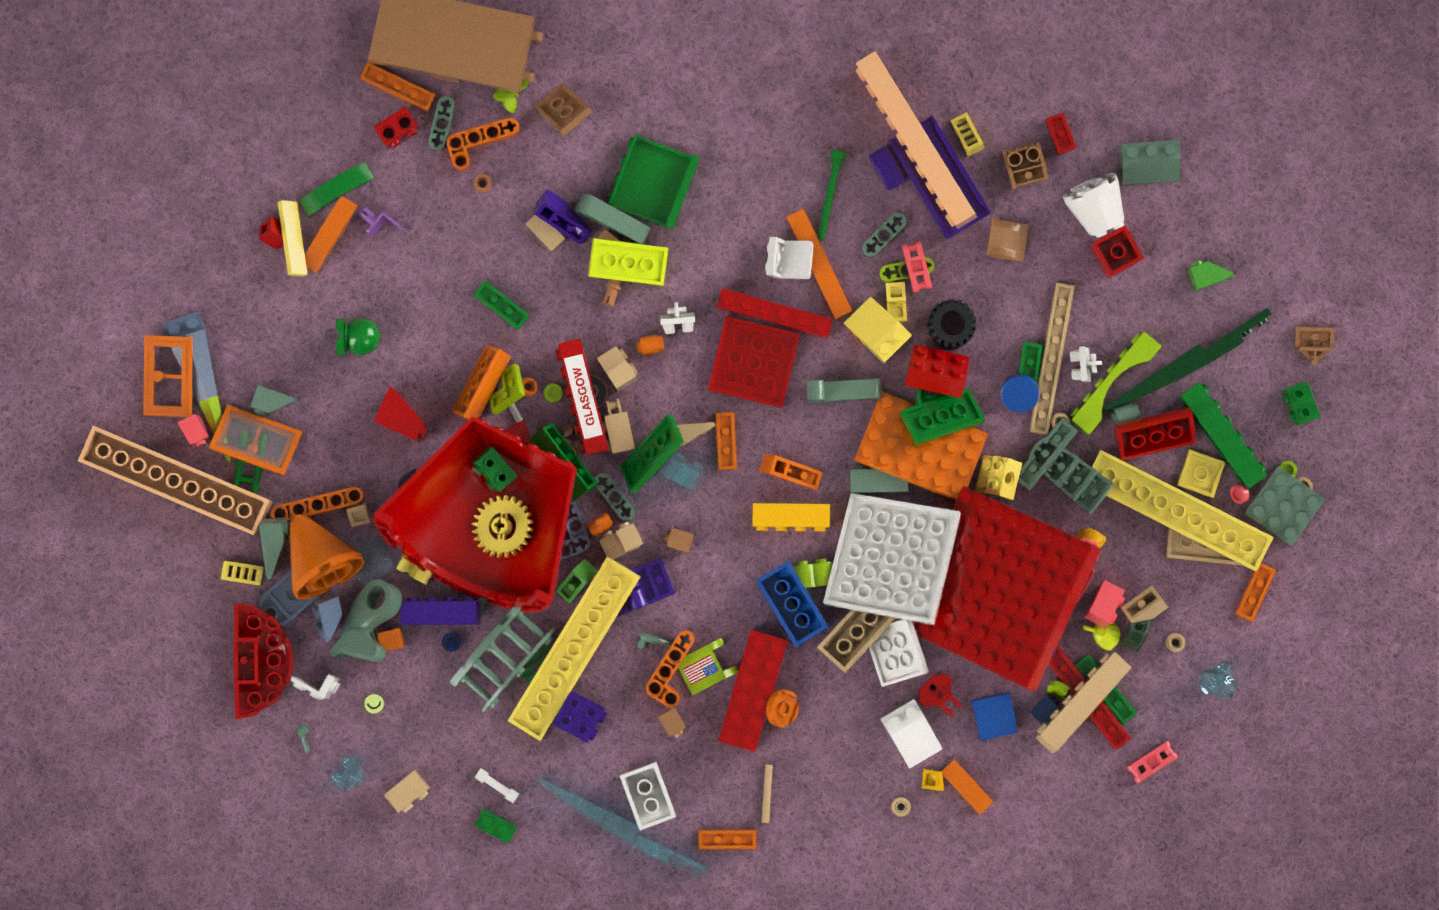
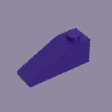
[534,189,592,245]

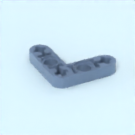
[560,500,591,561]

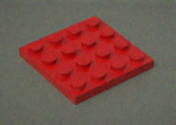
[708,316,800,408]

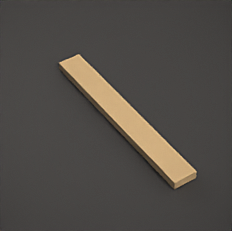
[1029,282,1075,436]

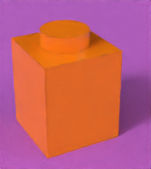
[375,628,406,652]

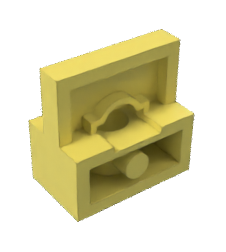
[975,455,1022,500]

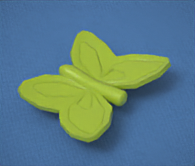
[493,80,529,113]

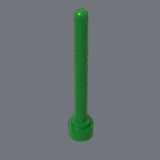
[817,150,846,241]

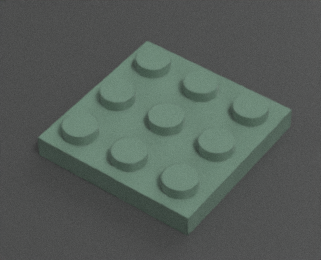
[1244,466,1326,546]

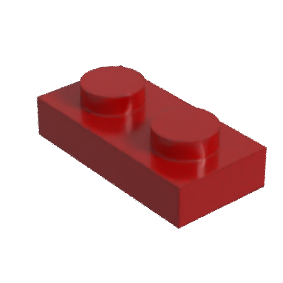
[1045,113,1076,155]

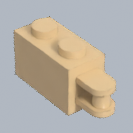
[602,398,635,455]

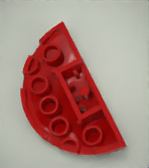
[233,603,293,719]

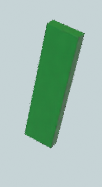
[1074,653,1137,725]

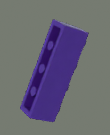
[401,597,481,625]

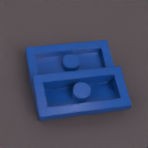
[971,692,1018,741]

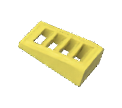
[950,112,984,157]
[221,560,264,586]

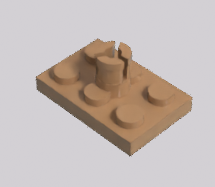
[534,82,592,136]

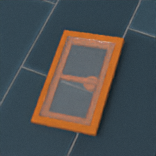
[209,404,303,476]

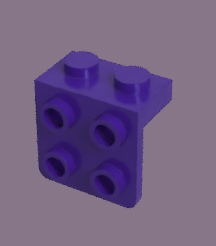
[554,692,607,743]

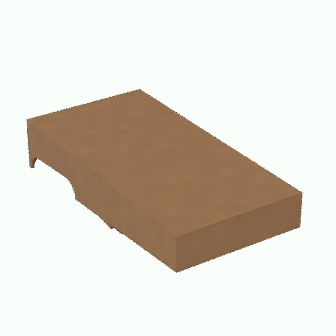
[368,0,544,95]

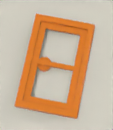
[143,335,193,417]

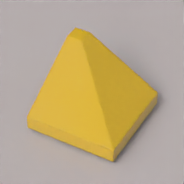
[921,769,944,791]

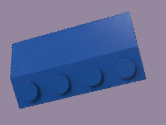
[756,561,828,647]

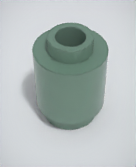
[1110,403,1140,424]

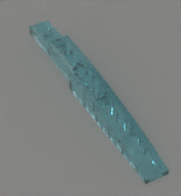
[536,777,709,877]

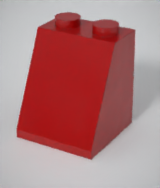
[374,386,428,443]

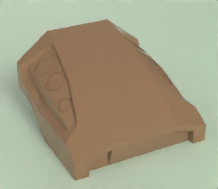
[1001,142,1049,189]
[986,218,1028,263]

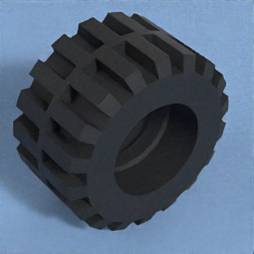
[927,299,977,349]

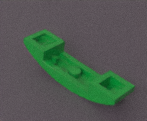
[299,162,375,217]

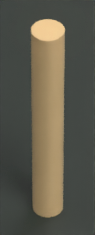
[761,764,773,823]

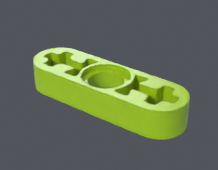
[879,257,934,283]

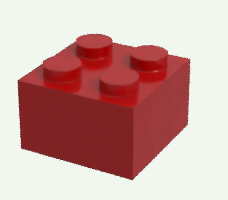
[1089,225,1144,279]

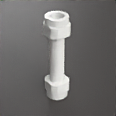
[475,768,519,803]

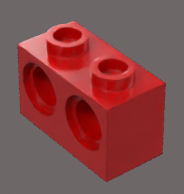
[373,106,419,149]

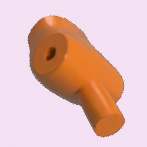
[586,512,613,536]

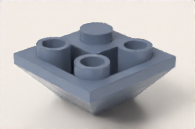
[311,594,342,642]

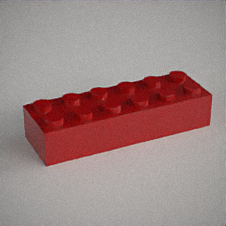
[718,630,788,752]

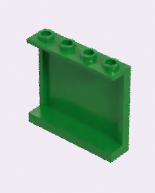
[606,133,700,230]

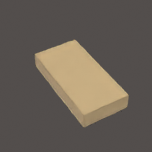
[525,215,565,252]

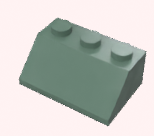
[1119,140,1181,185]

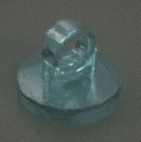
[1198,662,1237,700]

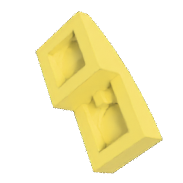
[885,282,907,322]

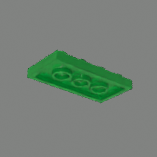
[620,414,684,494]

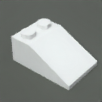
[880,699,942,769]
[620,761,676,830]

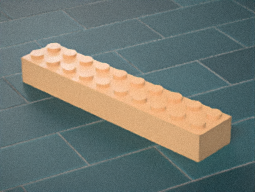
[856,51,977,229]
[78,426,273,537]

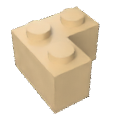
[597,346,638,392]
[599,522,644,560]

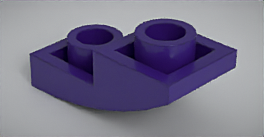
[869,146,905,190]

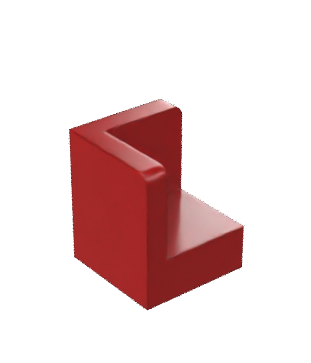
[259,216,284,249]

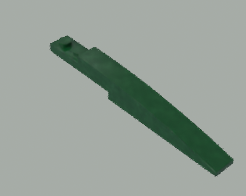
[1102,308,1271,412]

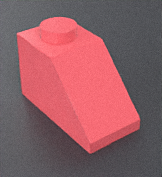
[178,414,210,447]

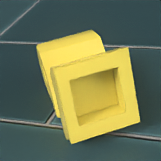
[396,556,432,585]

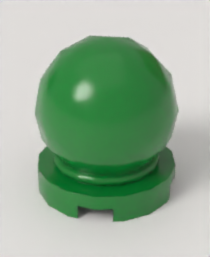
[336,318,381,356]

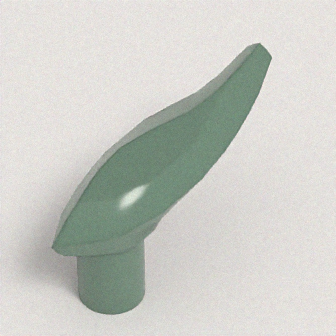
[636,632,672,649]

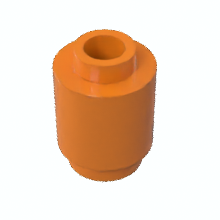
[636,334,665,356]

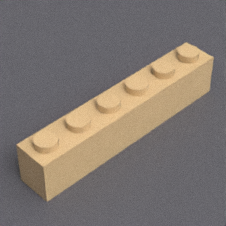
[1035,652,1132,753]

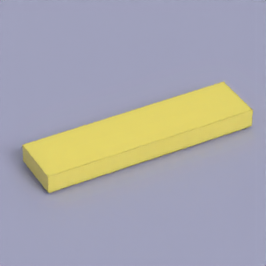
[278,200,307,277]

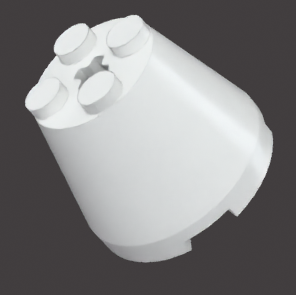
[1062,173,1124,238]

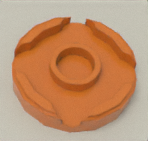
[766,689,799,728]

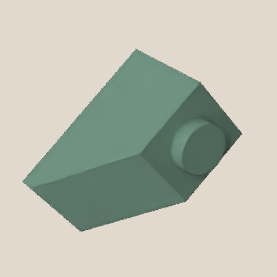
[250,385,297,416]

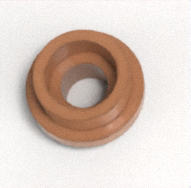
[473,174,492,193]

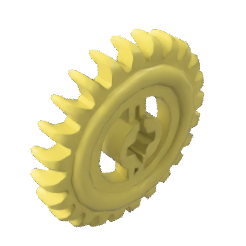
[472,495,534,558]

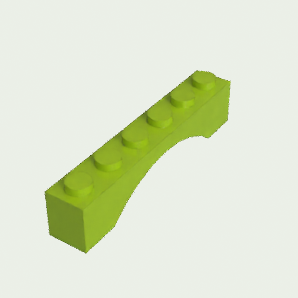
[1070,332,1162,436]

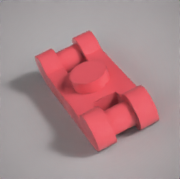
[901,241,932,293]
[1126,740,1179,783]

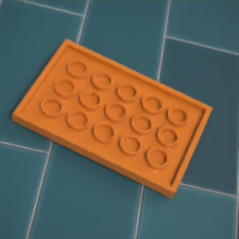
[854,391,988,501]

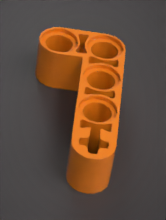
[447,118,520,172]
[646,630,695,707]

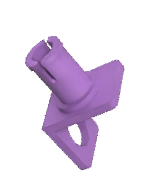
[359,207,403,237]

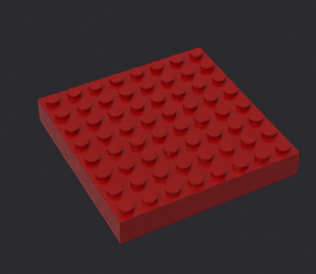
[901,486,1101,692]

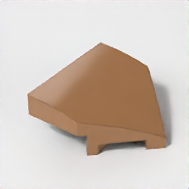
[1294,326,1334,366]

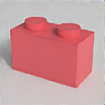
[1085,580,1125,628]

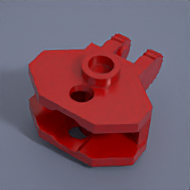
[918,674,963,718]

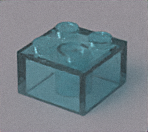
[660,452,705,493]

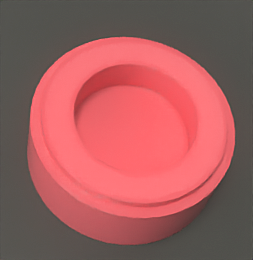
[1230,484,1249,504]

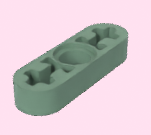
[428,96,455,151]
[862,213,906,258]
[595,473,635,521]

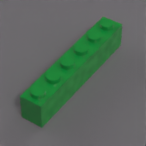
[1178,382,1267,489]

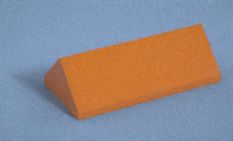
[451,344,511,420]

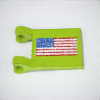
[678,638,738,696]

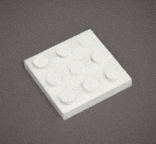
[869,619,929,687]

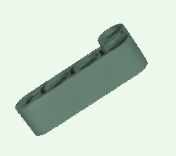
[574,194,651,244]
[806,379,882,403]

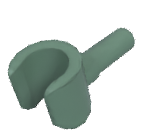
[297,724,310,752]

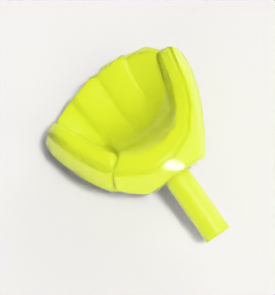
[1082,622,1120,651]

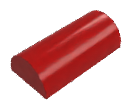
[1113,407,1196,461]

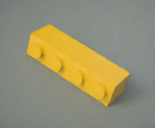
[752,503,830,532]

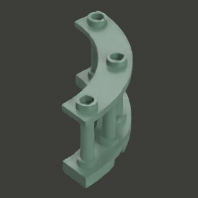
[450,606,555,712]

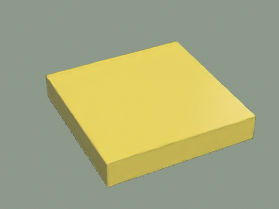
[1176,449,1226,498]

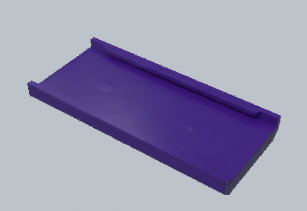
[888,115,991,240]

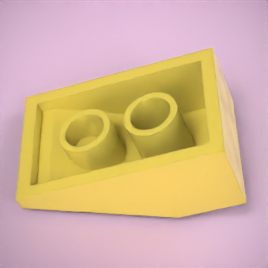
[843,296,912,364]

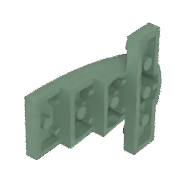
[1018,418,1115,515]

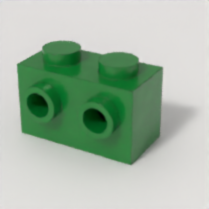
[1282,381,1321,426]
[471,447,517,491]

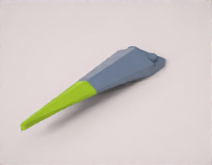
[162,311,231,462]

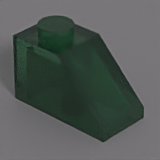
[1121,619,1153,652]

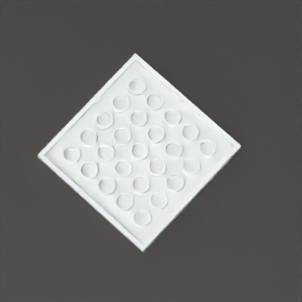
[823,493,961,625]

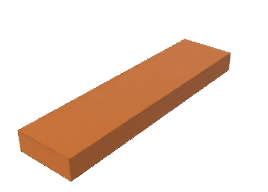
[360,62,436,112]

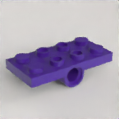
[616,558,675,618]

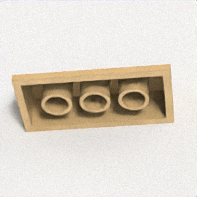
[817,610,896,673]

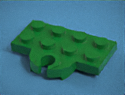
[900,388,985,446]

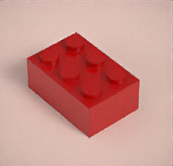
[905,344,970,398]

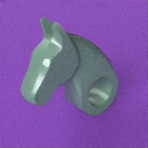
[330,579,402,662]

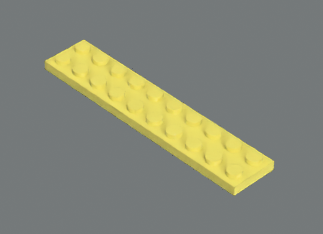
[1092,450,1274,572]
[508,557,641,741]

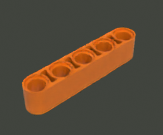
[271,487,365,522]

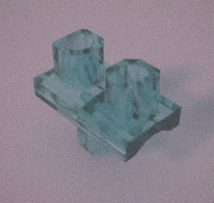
[331,755,366,792]

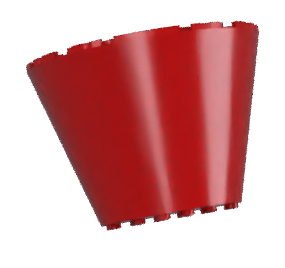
[373,416,577,613]

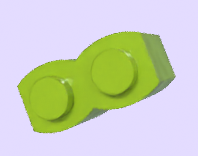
[793,559,832,589]

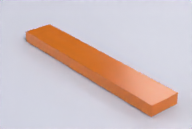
[786,209,853,320]

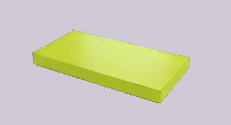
[588,238,668,286]

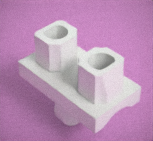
[660,302,695,334]
[1070,346,1102,382]

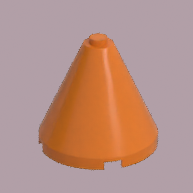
[289,514,365,600]

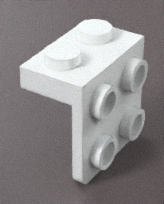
[765,237,814,279]
[291,674,340,700]

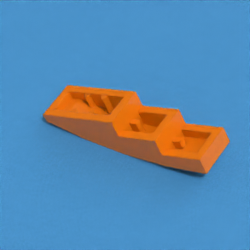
[305,196,358,273]

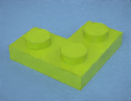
[489,363,525,415]

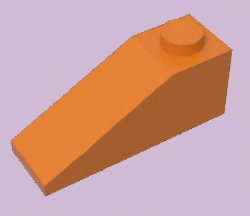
[759,453,823,490]

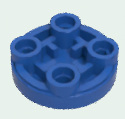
[1001,374,1039,413]

